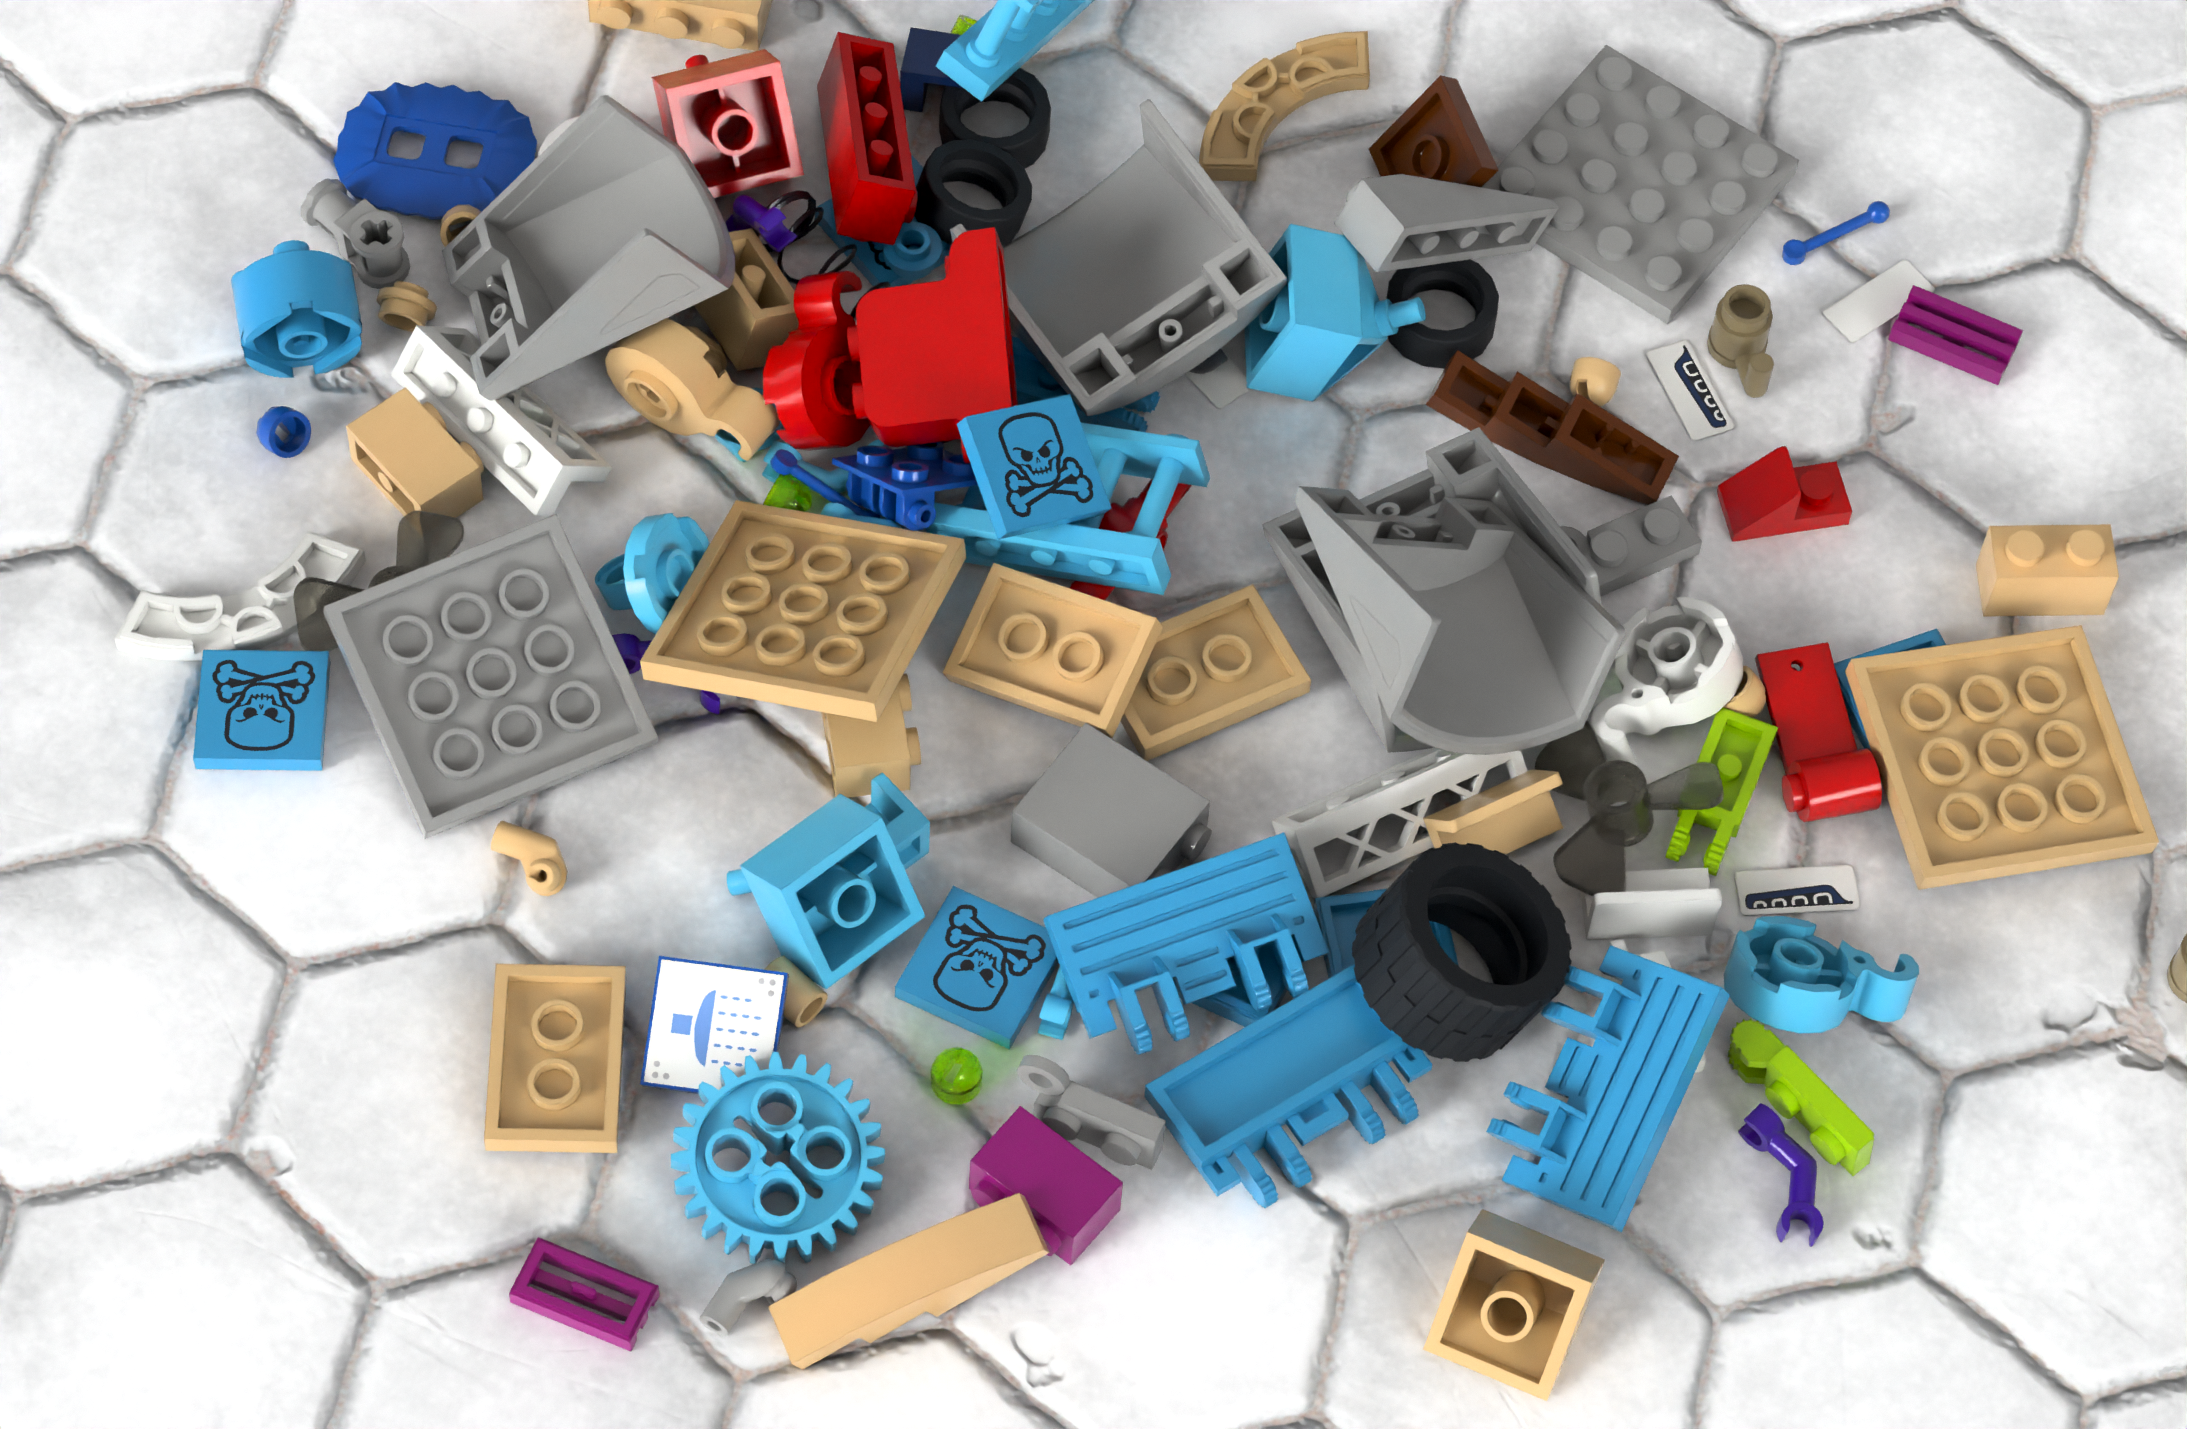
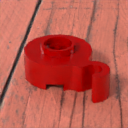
[763,271,871,451]

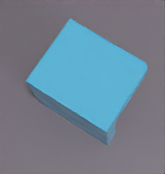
[865,773,930,870]

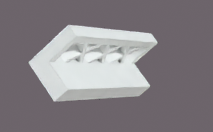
[391,325,612,516]
[1271,748,1527,898]

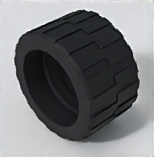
[1352,842,1572,1062]

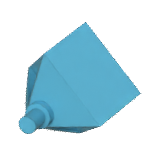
[1244,224,1426,402]
[727,794,926,989]

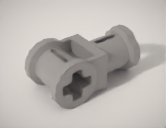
[301,178,410,289]

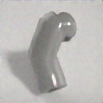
[700,1259,797,1336]

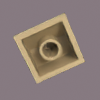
[1423,1209,1605,1401]

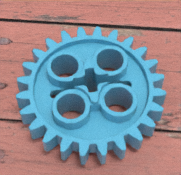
[671,1052,885,1264]

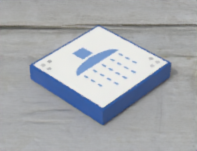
[640,956,789,1104]

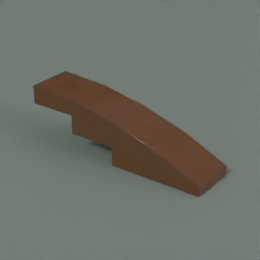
[1425,350,1679,505]

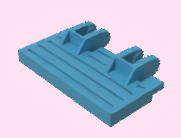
[1043,832,1329,1055]
[1486,945,1730,1233]
[1144,964,1433,1208]

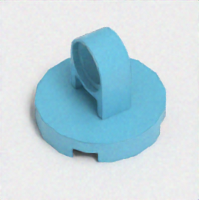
[595,513,710,634]

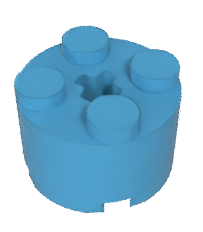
[231,240,362,378]

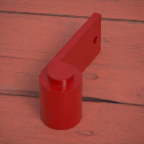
[1755,642,1882,823]

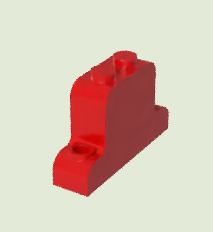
[847,227,1018,464]

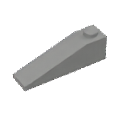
[1334,174,1559,272]

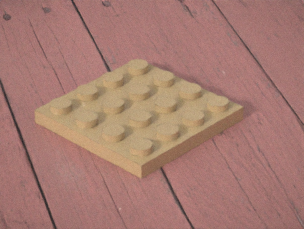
[640,500,967,722]
[1845,625,2159,890]

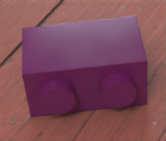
[969,1106,1123,1265]

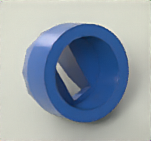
[256,406,311,458]

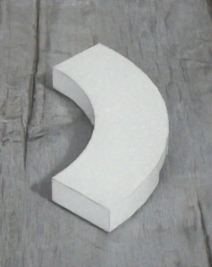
[115,531,366,661]

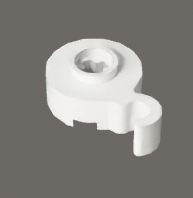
[1591,596,1743,769]

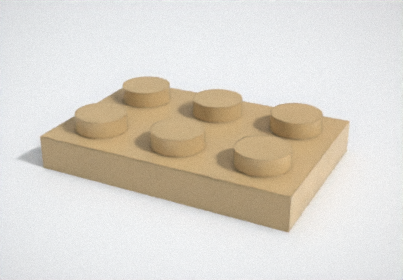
[943,563,1163,738]
[1120,584,1311,761]
[484,964,627,1153]

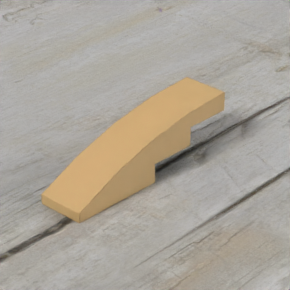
[768,1193,1049,1369]

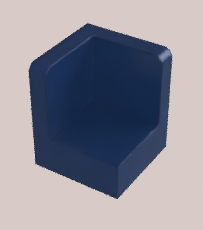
[900,27,963,112]

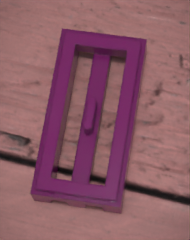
[1888,285,2023,385]
[509,1237,659,1351]

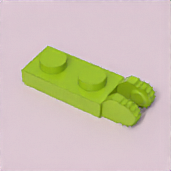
[1665,707,1778,876]
[1728,1018,1874,1176]

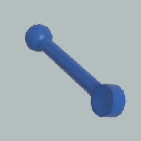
[1782,201,1890,265]
[770,449,881,518]

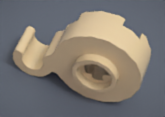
[605,318,780,461]

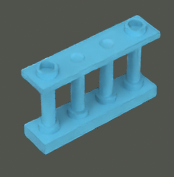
[935,0,1095,102]
[925,423,1210,595]

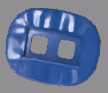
[333,82,537,221]

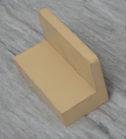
[1423,769,1563,854]

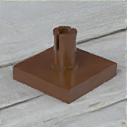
[1369,75,1499,187]

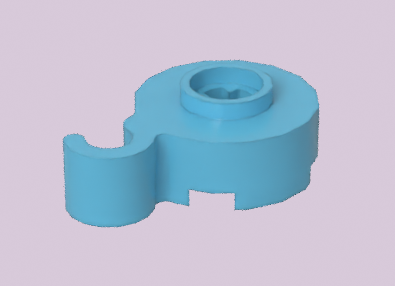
[1724,916,1919,1034]

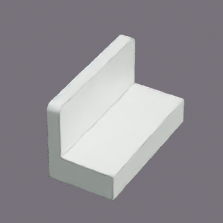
[1579,868,1722,940]

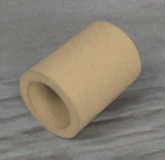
[764,956,827,1028]

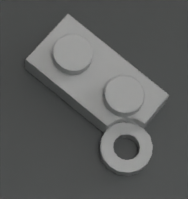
[1560,495,1702,597]
[1017,1055,1166,1170]

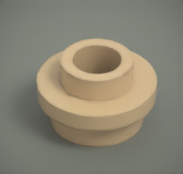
[376,281,437,332]

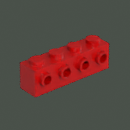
[817,32,917,245]

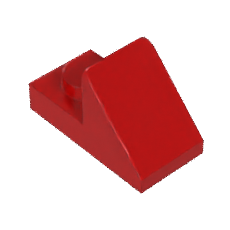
[1717,446,1852,542]

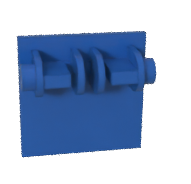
[832,442,978,531]

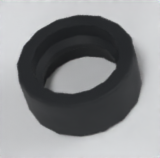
[939,68,1051,168]
[916,139,1032,247]
[1386,259,1499,369]

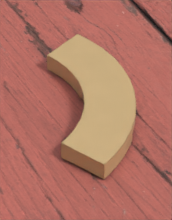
[1199,31,1370,181]

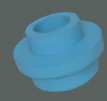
[883,222,942,280]

